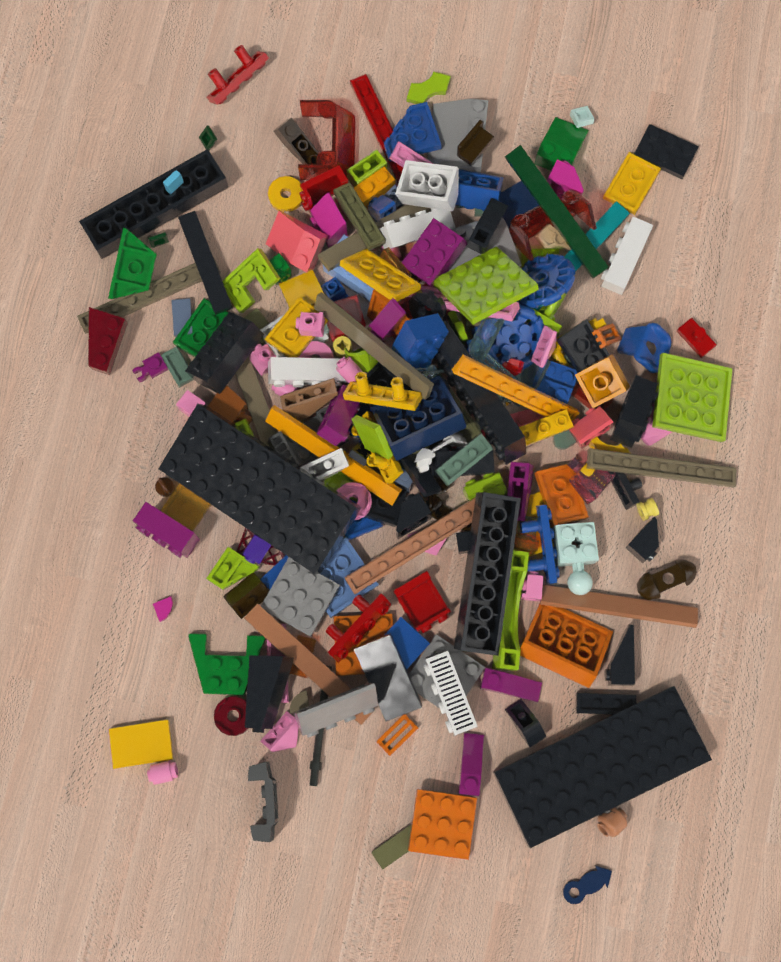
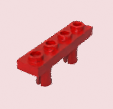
[206,45,269,105]
[326,594,391,663]

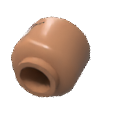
[597,807,627,837]

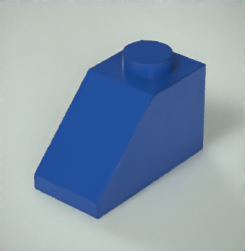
[368,195,396,222]

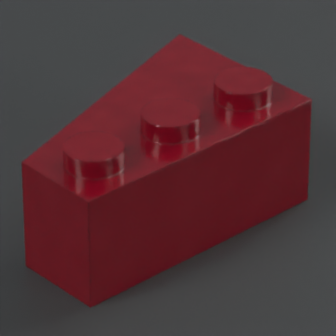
[88,307,128,375]

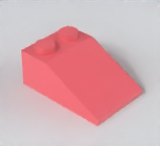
[266,210,328,272]

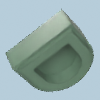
[553,430,576,450]

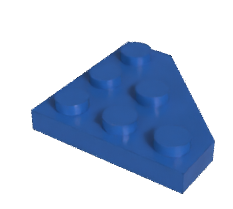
[384,102,441,161]

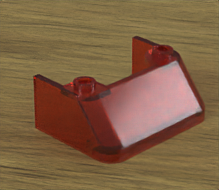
[298,100,356,180]
[509,190,597,261]

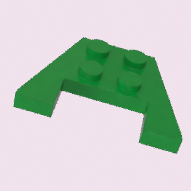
[188,634,265,695]

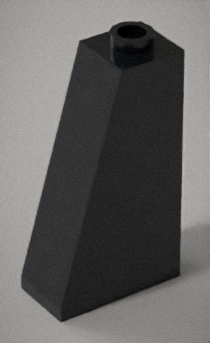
[245,655,294,733]

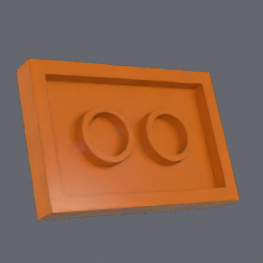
[534,464,589,528]

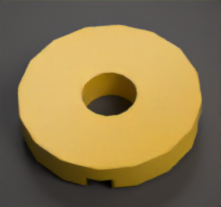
[268,176,302,212]

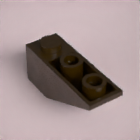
[273,118,325,173]

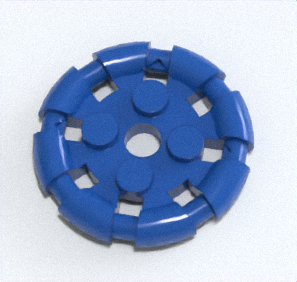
[517,254,575,308]
[481,305,544,370]

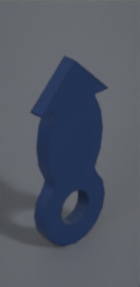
[563,866,612,904]

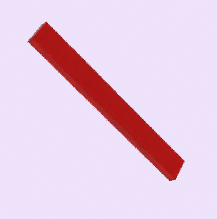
[350,74,403,184]

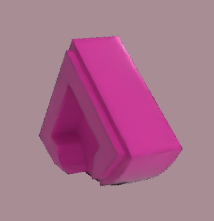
[153,596,173,622]

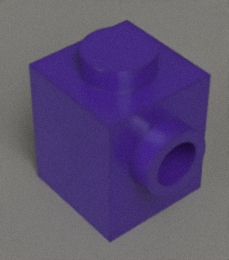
[243,534,271,564]

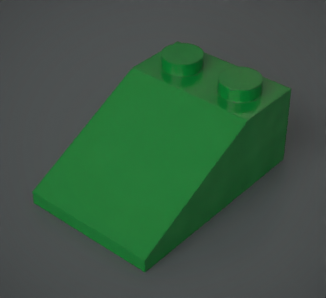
[534,117,589,171]

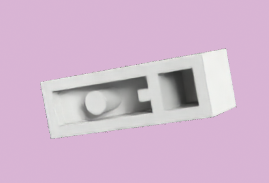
[301,448,350,481]

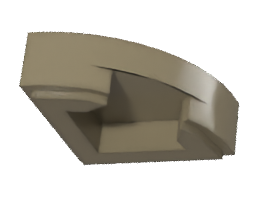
[290,690,309,714]

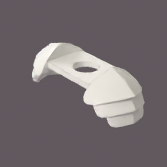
[415,432,468,473]

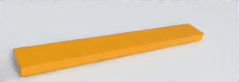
[451,354,580,421]
[265,405,402,505]

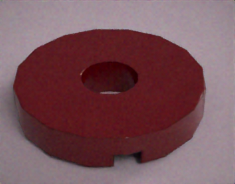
[214,696,249,736]

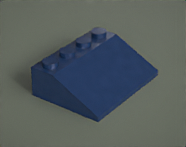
[370,375,467,461]

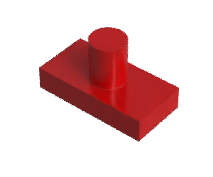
[676,317,717,359]

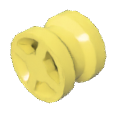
[333,336,352,358]
[636,498,659,521]

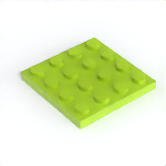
[434,246,539,325]
[652,353,732,442]

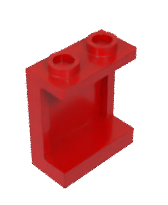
[299,165,348,215]
[393,571,451,633]

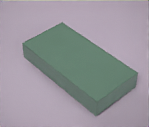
[161,346,194,388]

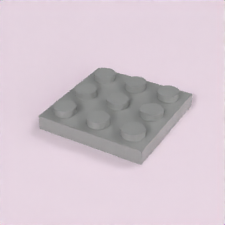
[261,557,340,637]
[409,634,485,709]

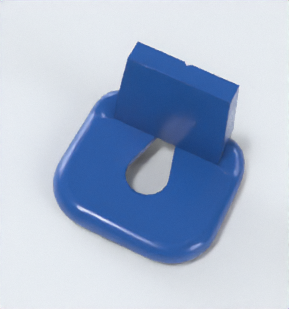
[617,323,672,373]

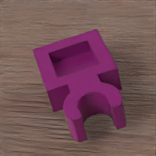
[132,352,169,382]

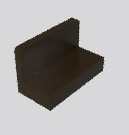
[457,120,494,166]
[223,573,269,619]

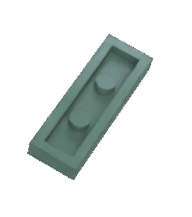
[435,433,493,486]

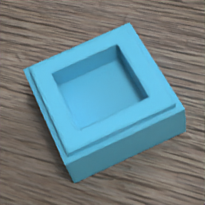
[163,170,184,194]

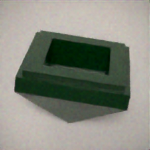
[199,125,217,151]

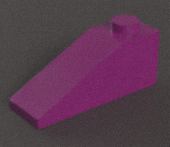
[368,298,406,342]
[507,462,534,521]
[480,668,542,702]
[458,733,484,796]

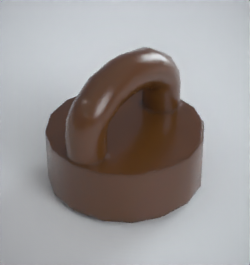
[155,477,175,497]

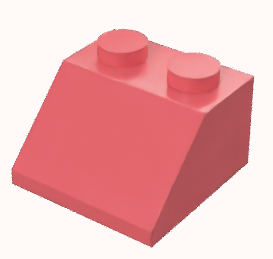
[569,407,613,449]

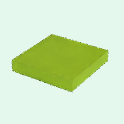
[352,415,393,460]

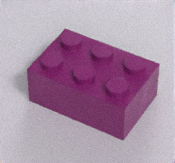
[400,218,468,288]
[133,502,200,558]

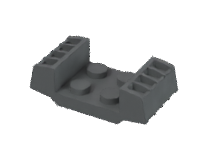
[267,406,349,467]
[248,762,279,842]

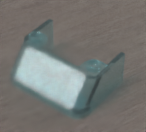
[469,319,551,407]

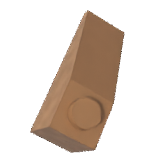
[280,378,338,421]

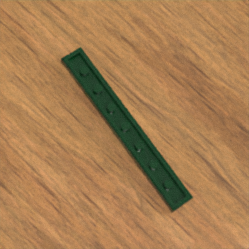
[505,145,609,279]

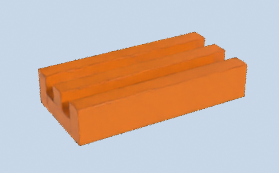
[592,323,622,349]
[376,714,418,756]

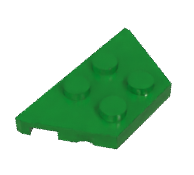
[108,228,157,299]

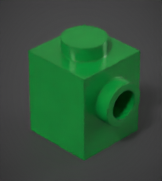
[269,253,292,285]

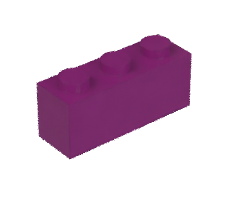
[317,384,361,446]

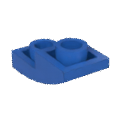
[321,277,349,301]

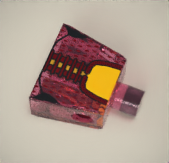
[567,457,616,504]

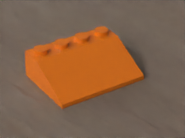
[520,603,613,688]

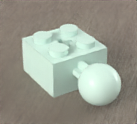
[553,522,599,595]

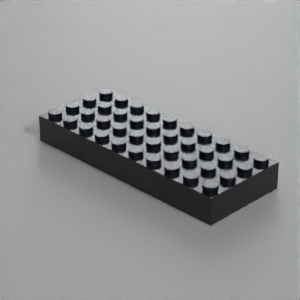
[158,403,362,574]
[493,686,712,848]

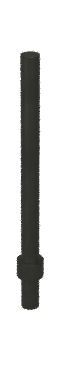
[309,666,332,786]

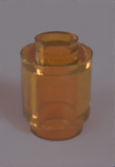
[514,532,539,555]

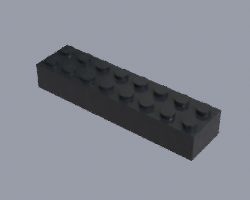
[79,149,229,259]
[433,320,526,465]
[454,492,521,656]

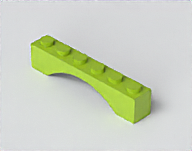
[492,550,529,671]

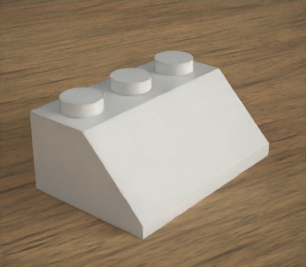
[395,160,459,211]

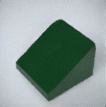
[148,230,169,248]

